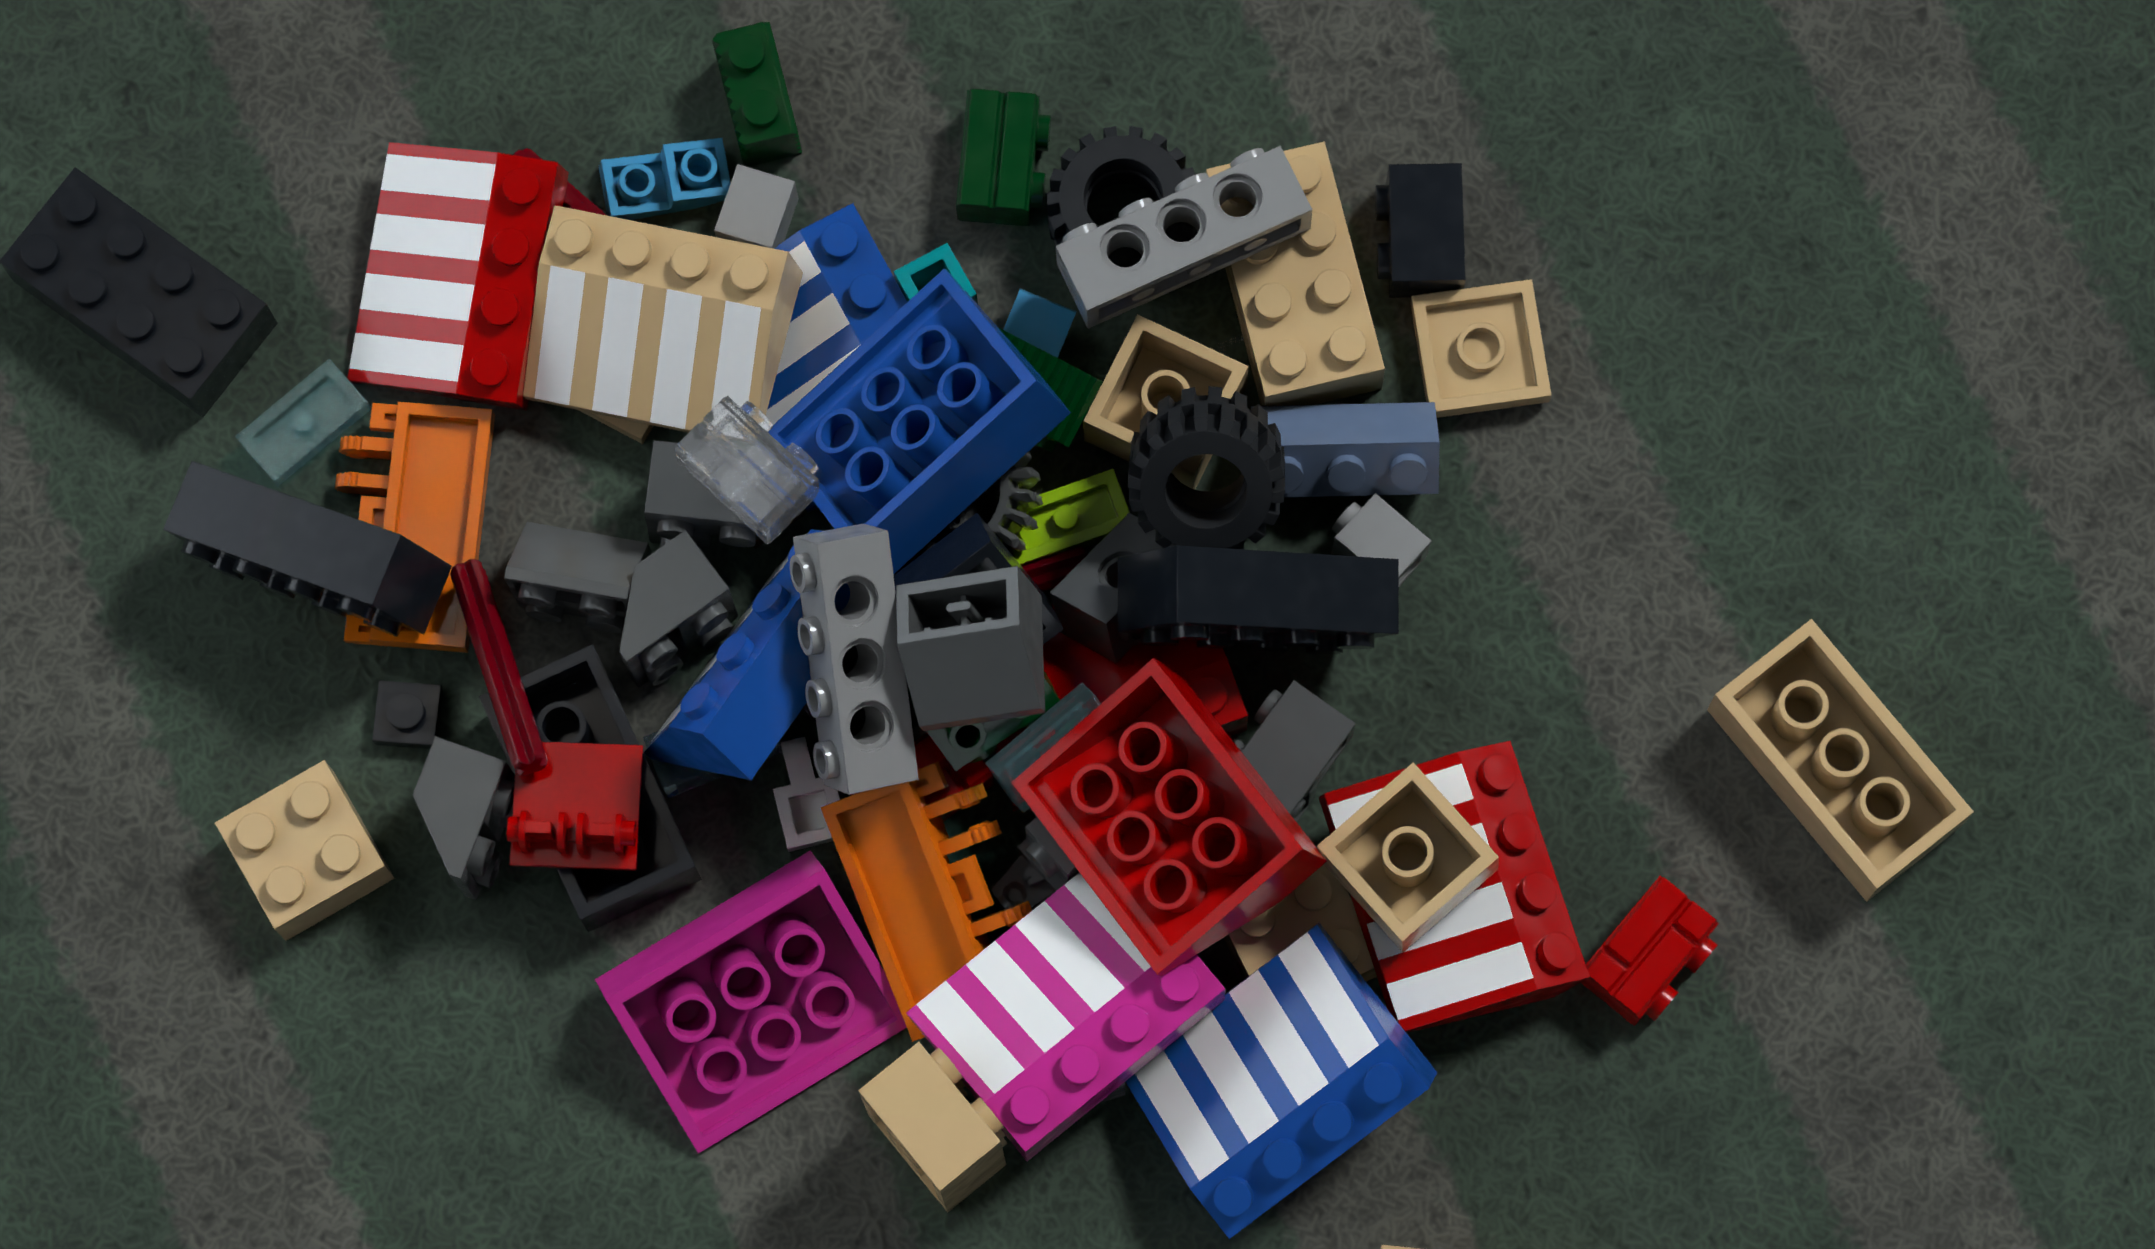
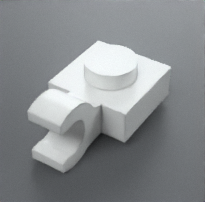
[773,737,840,852]

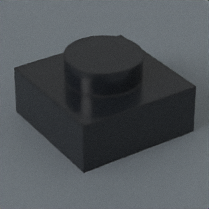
[372,680,443,749]

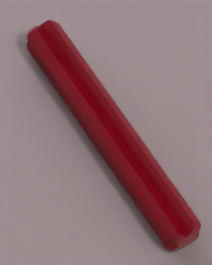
[450,559,548,776]

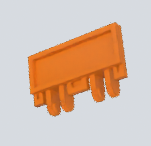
[335,402,495,653]
[821,761,1032,1042]

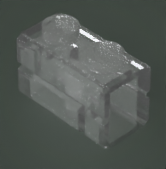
[675,396,819,545]

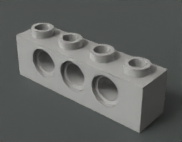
[1056,146,1312,329]
[790,524,919,795]

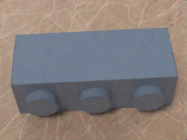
[1251,402,1440,497]

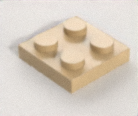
[1410,279,1552,418]

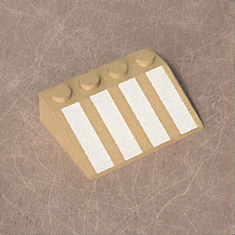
[523,205,803,447]

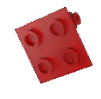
[507,742,644,870]

